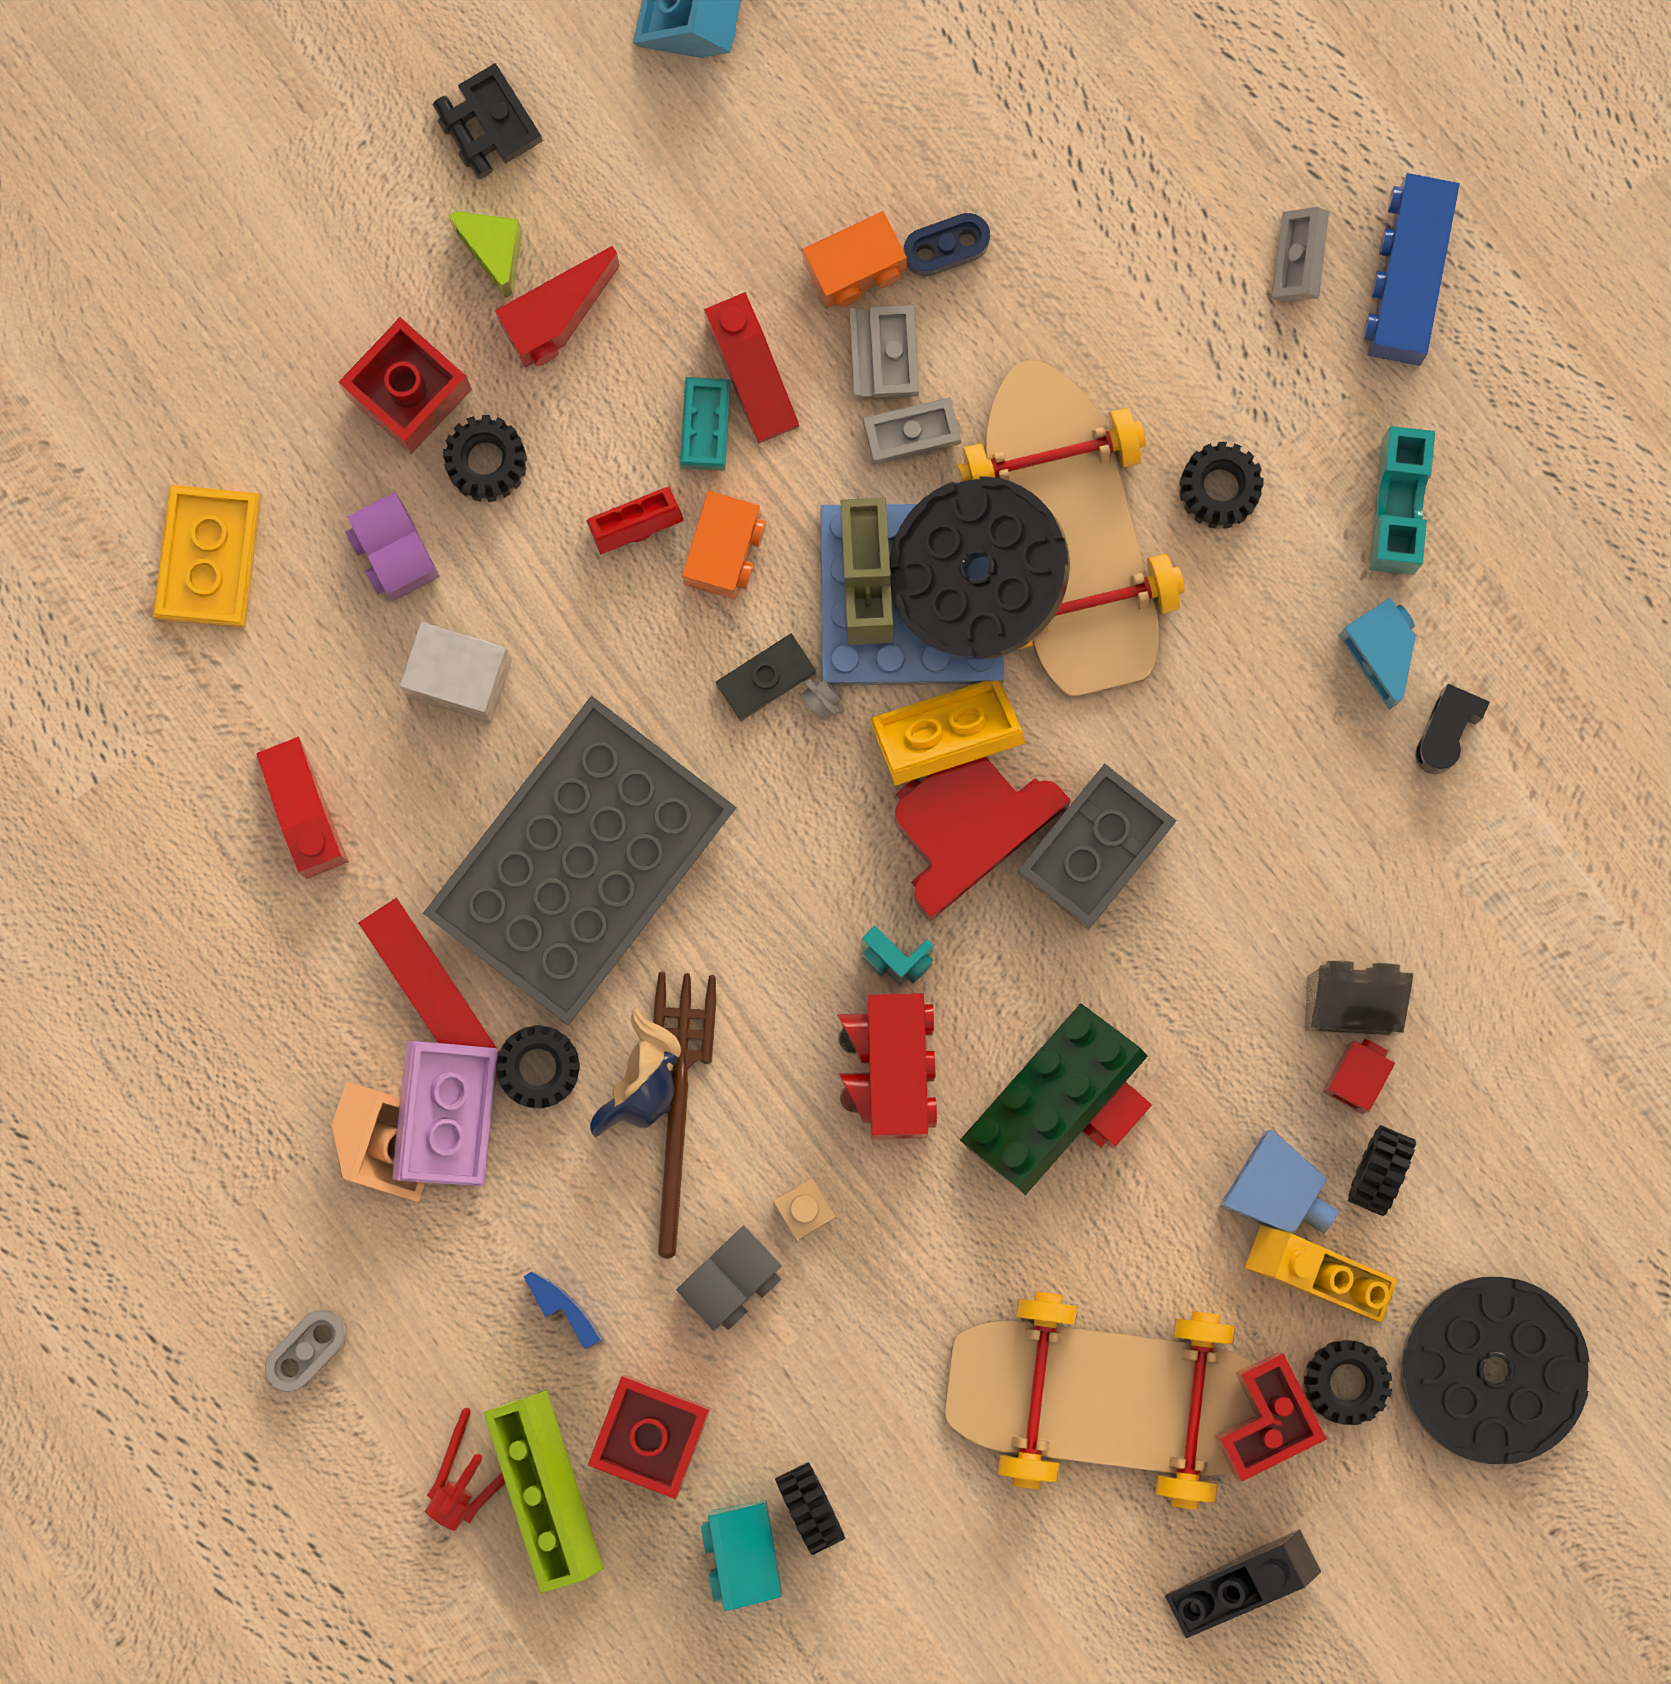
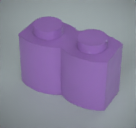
[345,492,440,601]

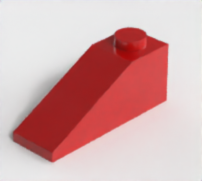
[495,245,620,368]
[704,292,799,444]
[256,736,349,879]

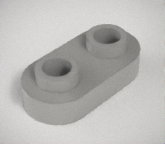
[265,1311,347,1392]

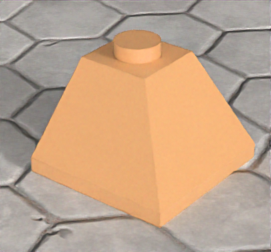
[332,1082,426,1202]

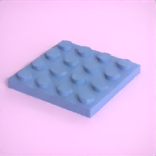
[821,504,1004,685]

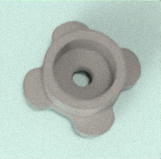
[801,679,844,721]

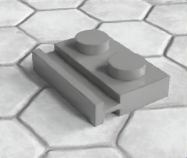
[849,304,919,400]

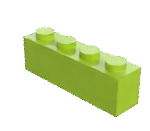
[483,1390,604,1593]

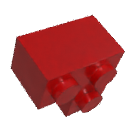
[1215,1353,1327,1482]

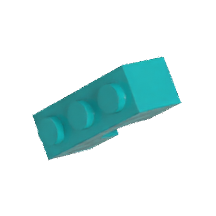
[1369,426,1435,575]

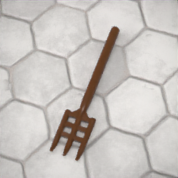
[653,971,716,1259]

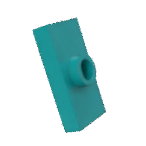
[680,377,731,471]

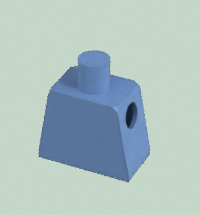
[1219,1130,1339,1234]

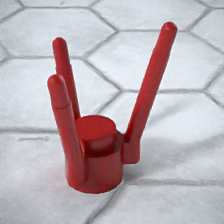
[425,1408,505,1531]

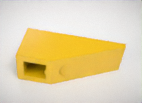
[1244,1225,1397,1323]

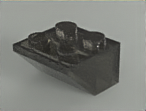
[1305,961,1413,1036]

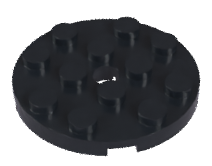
[889,477,1070,660]
[1401,1277,1590,1464]

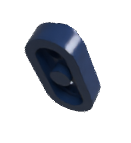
[904,213,990,276]

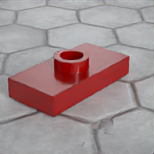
[586,487,684,555]

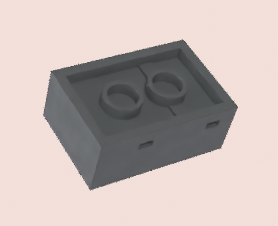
[1018,763,1177,930]

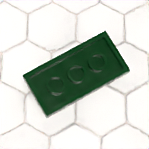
[960,1003,1148,1196]

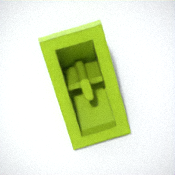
[449,211,522,298]

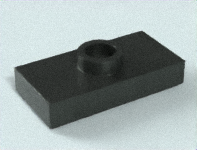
[716,633,816,722]

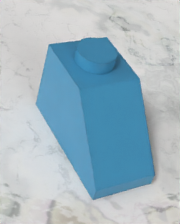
[1339,598,1416,710]

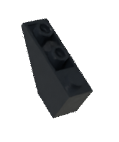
[1165,1529,1321,1638]

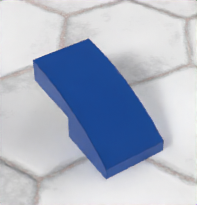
[523,1272,604,1349]

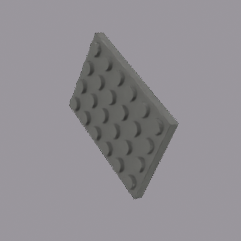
[422,695,737,1025]

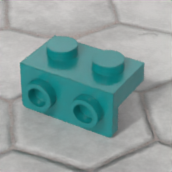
[861,925,934,986]

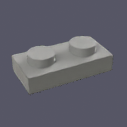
[1272,207,1329,303]
[863,397,961,465]

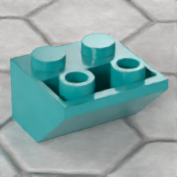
[701,1500,782,1611]

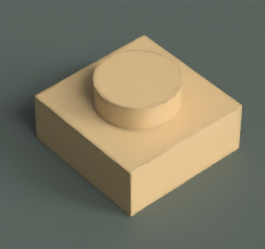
[773,1177,836,1241]

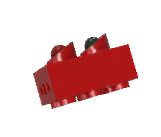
[837,993,937,1140]

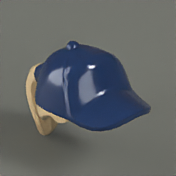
[590,1008,681,1138]

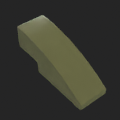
[840,498,893,645]

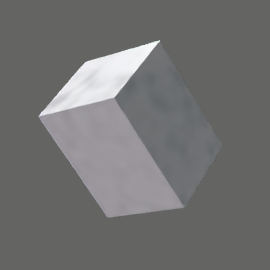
[400,622,512,723]

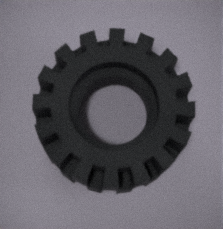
[443,415,527,502]
[1179,442,1264,529]
[496,1025,580,1108]
[1348,1125,1416,1216]
[1304,1340,1392,1425]
[775,1462,846,1555]

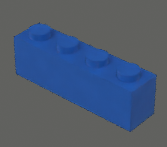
[1363,173,1460,366]

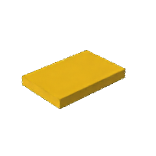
[153,485,261,628]
[870,680,1026,785]

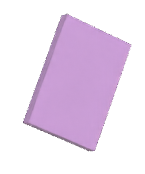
[392,1040,498,1186]

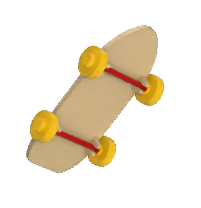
[958,360,1185,698]
[945,1291,1256,1510]

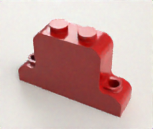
[895,757,1071,922]

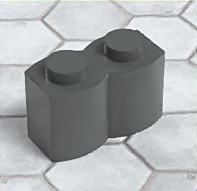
[676,1225,782,1331]

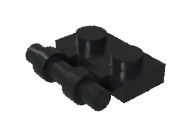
[432,63,543,179]

